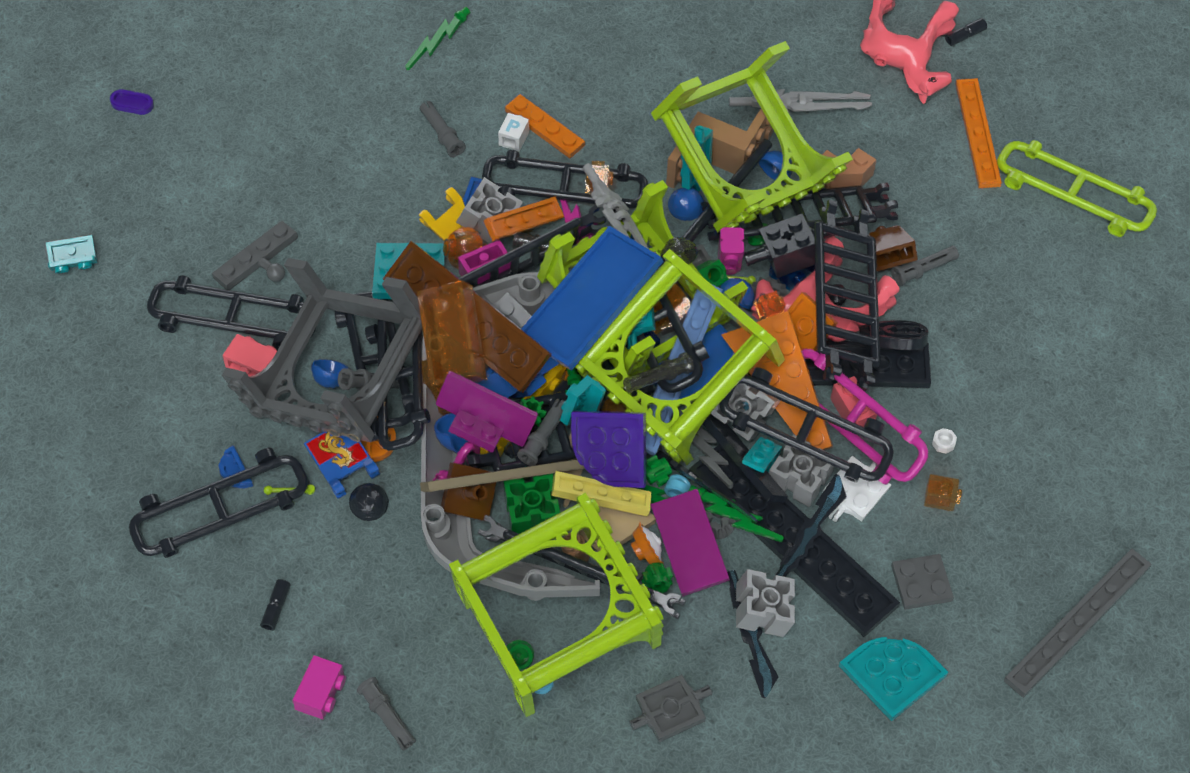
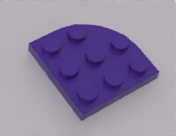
[571,411,646,488]

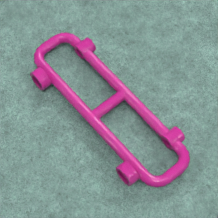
[802,349,928,485]

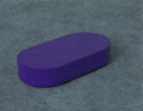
[110,89,154,115]

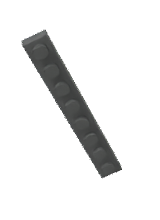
[1004,549,1152,698]

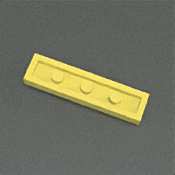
[552,471,651,517]

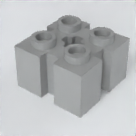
[456,177,523,243]
[711,374,781,441]
[769,434,834,507]
[736,569,795,637]

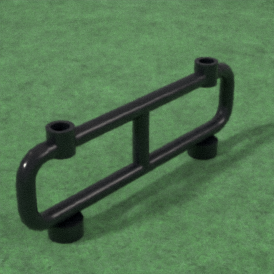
[482,150,648,213]
[637,251,710,393]
[147,275,317,351]
[334,291,414,429]
[365,319,431,451]
[719,367,894,483]
[129,448,308,558]

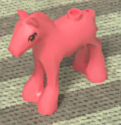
[860,0,959,104]
[751,236,900,342]

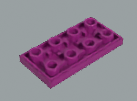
[650,489,730,597]

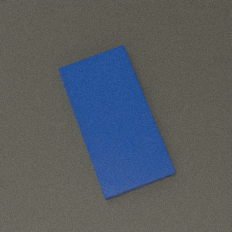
[521,226,664,371]

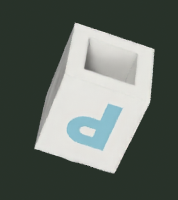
[498,113,529,152]

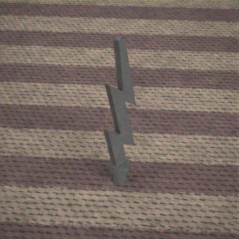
[692,427,733,489]

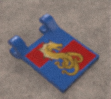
[304,431,380,499]

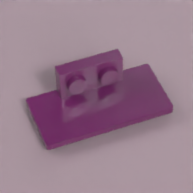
[435,371,538,453]

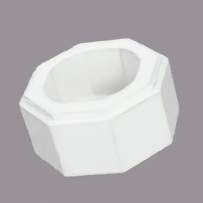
[932,428,957,454]

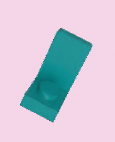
[742,436,782,473]

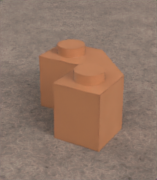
[822,148,876,189]

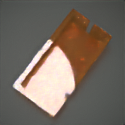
[417,280,487,389]

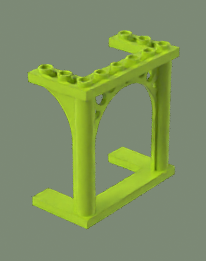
[651,41,853,233]
[537,180,748,382]
[575,249,785,465]
[449,493,664,717]

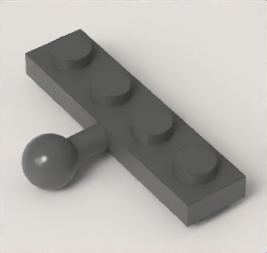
[212,221,298,290]

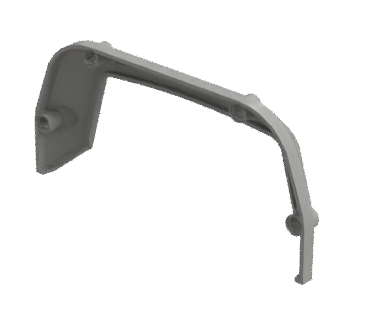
[421,272,600,601]

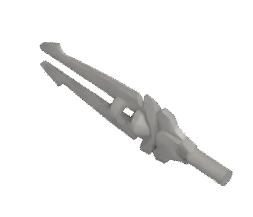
[729,89,872,112]
[583,163,660,271]

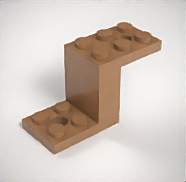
[666,109,773,188]

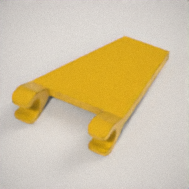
[419,187,477,256]

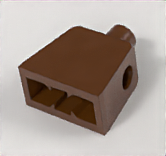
[868,225,918,271]

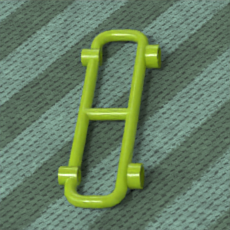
[997,140,1157,237]

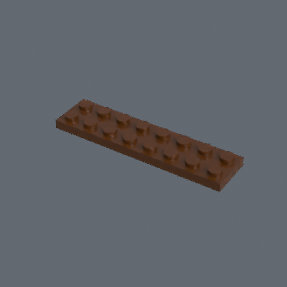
[383,241,552,393]

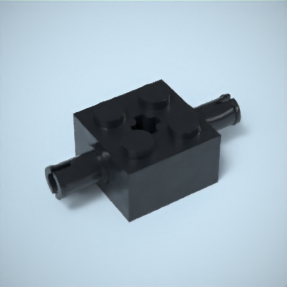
[743,214,835,278]

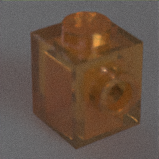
[585,161,614,194]
[924,474,962,511]

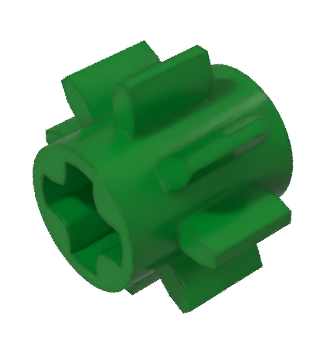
[520,396,546,426]
[646,455,672,487]
[641,563,673,593]

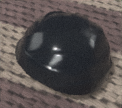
[349,483,388,521]

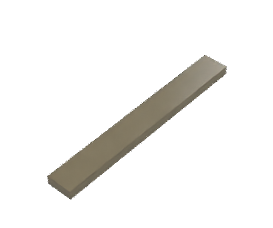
[420,459,584,492]

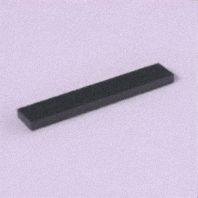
[691,401,788,503]

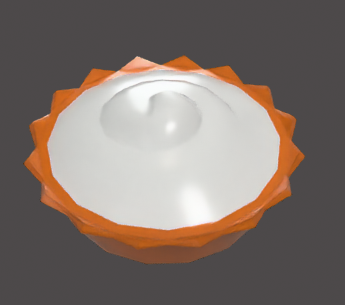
[631,522,664,564]

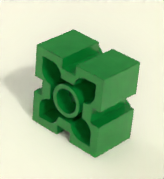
[504,473,560,534]

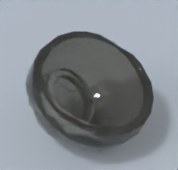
[660,237,698,265]

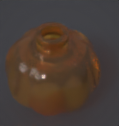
[443,227,487,270]

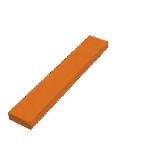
[955,78,1002,188]

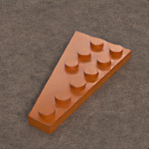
[722,311,833,450]

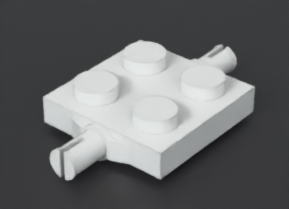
[822,456,891,522]

